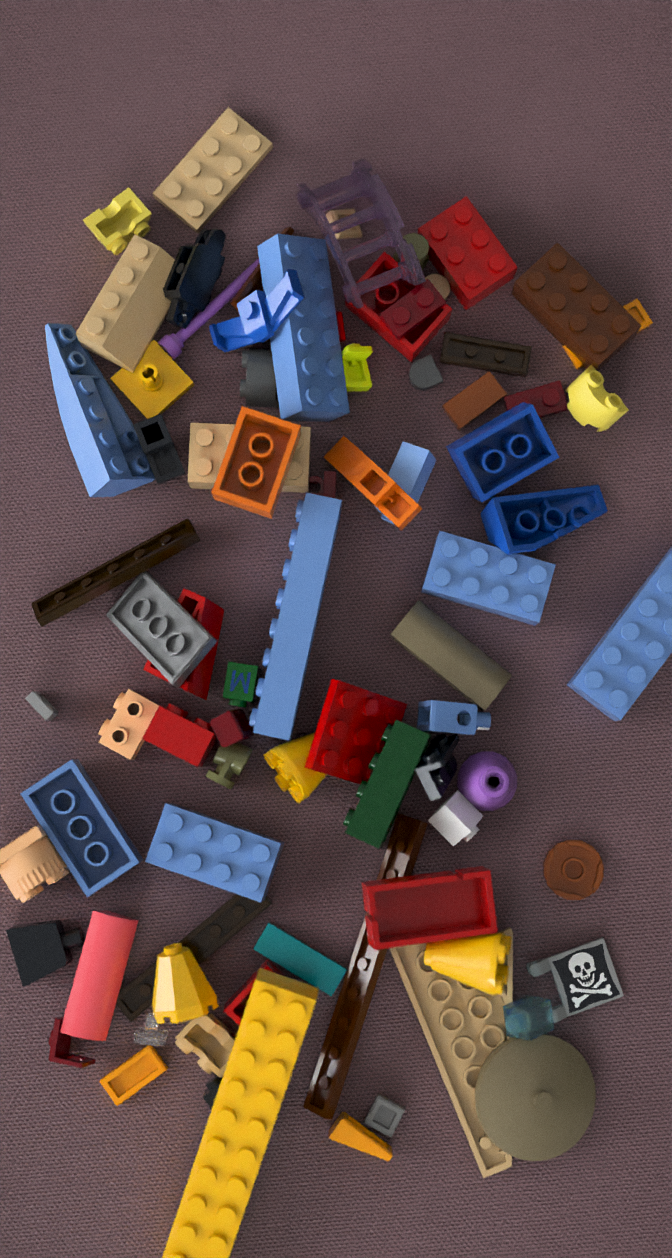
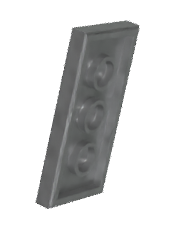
[106,571,218,688]

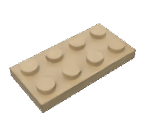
[153,107,273,234]

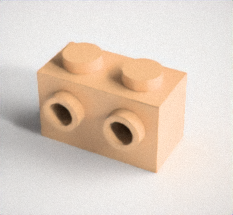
[98,689,160,760]

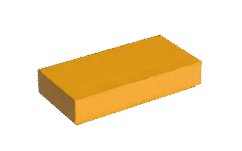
[100,1043,168,1106]

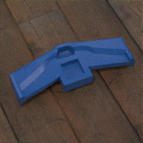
[209,269,305,352]

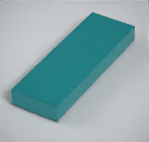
[253,922,347,997]

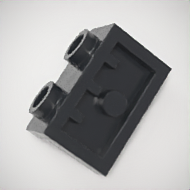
[415,734,460,801]

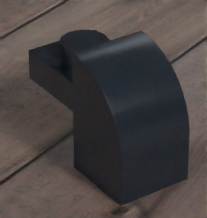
[133,414,186,485]

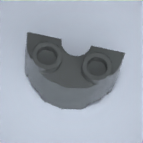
[240,348,279,408]

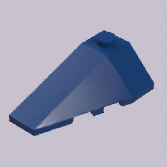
[480,485,608,555]

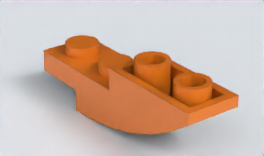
[324,436,422,531]

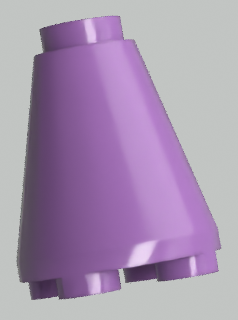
[457,751,517,811]

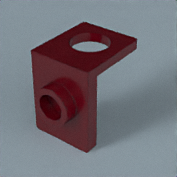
[48,1016,96,1068]

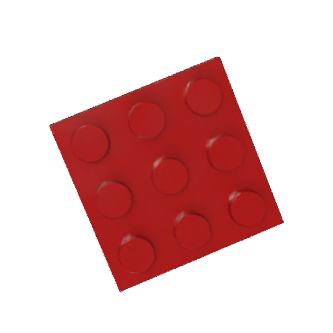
[305,679,407,784]

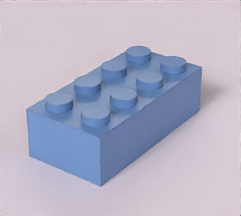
[421,531,556,626]
[20,759,143,897]
[145,803,285,903]

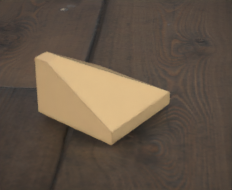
[321,209,363,239]

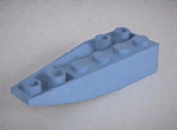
[45,323,155,498]

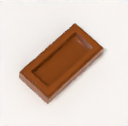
[442,371,507,431]

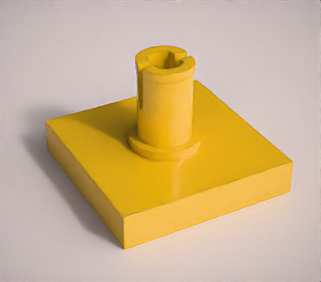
[110,340,194,419]

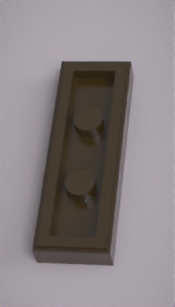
[439,332,532,378]

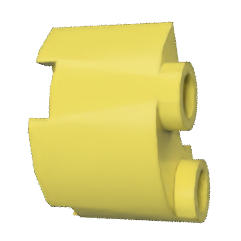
[83,188,152,255]
[566,364,629,432]

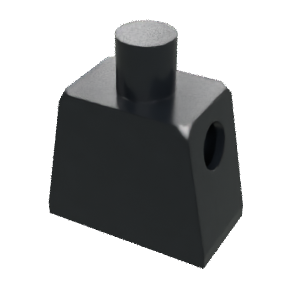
[6,919,85,987]

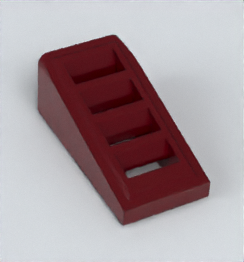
[210,708,254,747]

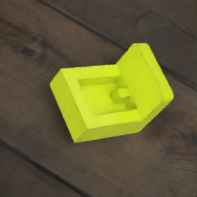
[341,343,373,392]

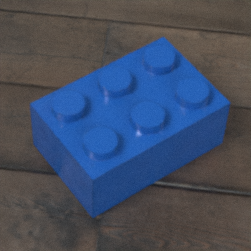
[446,402,559,502]

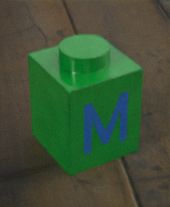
[222,661,260,708]

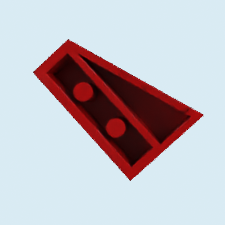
[143,589,225,701]

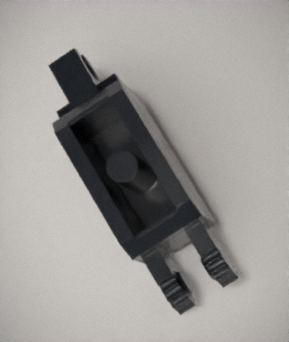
[163,228,226,329]

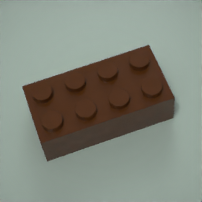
[511,242,641,371]

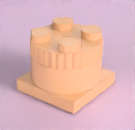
[0,825,70,903]

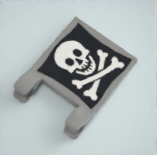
[526,937,624,1024]

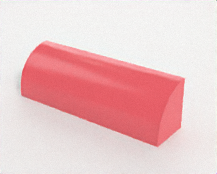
[60,910,139,1041]

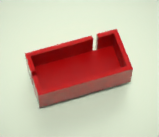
[362,866,498,950]

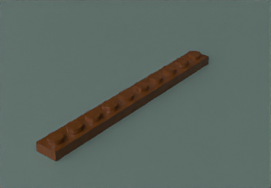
[303,813,428,1119]

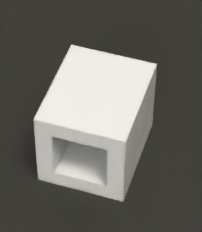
[428,790,483,847]

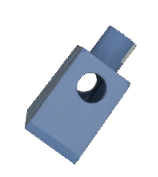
[417,700,491,735]

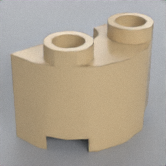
[175,1013,235,1078]

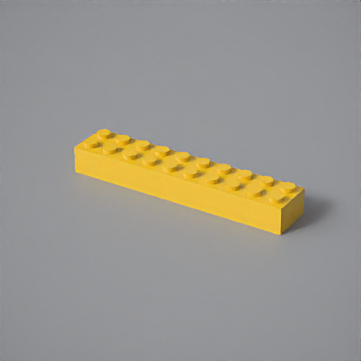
[162,968,319,1258]

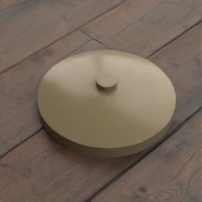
[475,1032,596,1161]

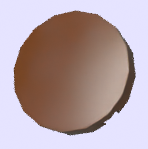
[543,839,604,900]

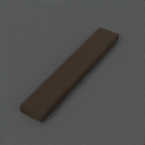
[31,518,201,627]
[116,894,273,1022]

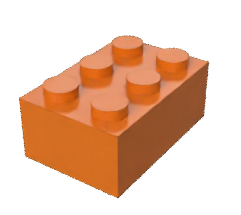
[211,406,301,519]

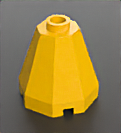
[152,943,218,1023]

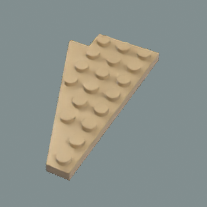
[389,927,513,1178]

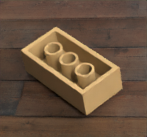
[188,423,311,493]

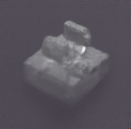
[133,1013,169,1046]

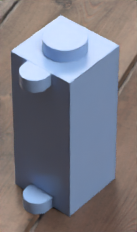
[374,441,436,525]

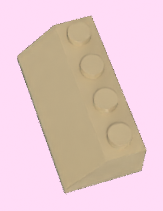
[76,234,175,373]

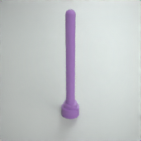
[157,258,259,360]

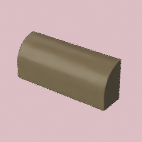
[389,600,512,712]

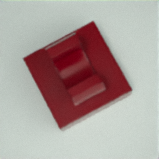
[309,471,336,498]

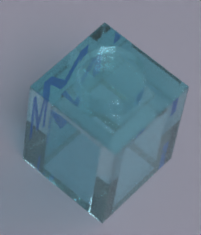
[503,996,554,1040]

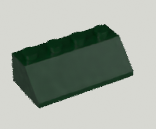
[343,719,431,849]

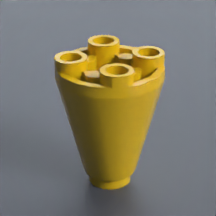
[263,732,327,803]
[424,932,512,995]

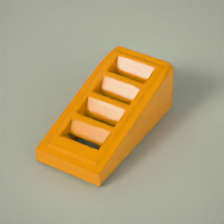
[328,1111,393,1161]

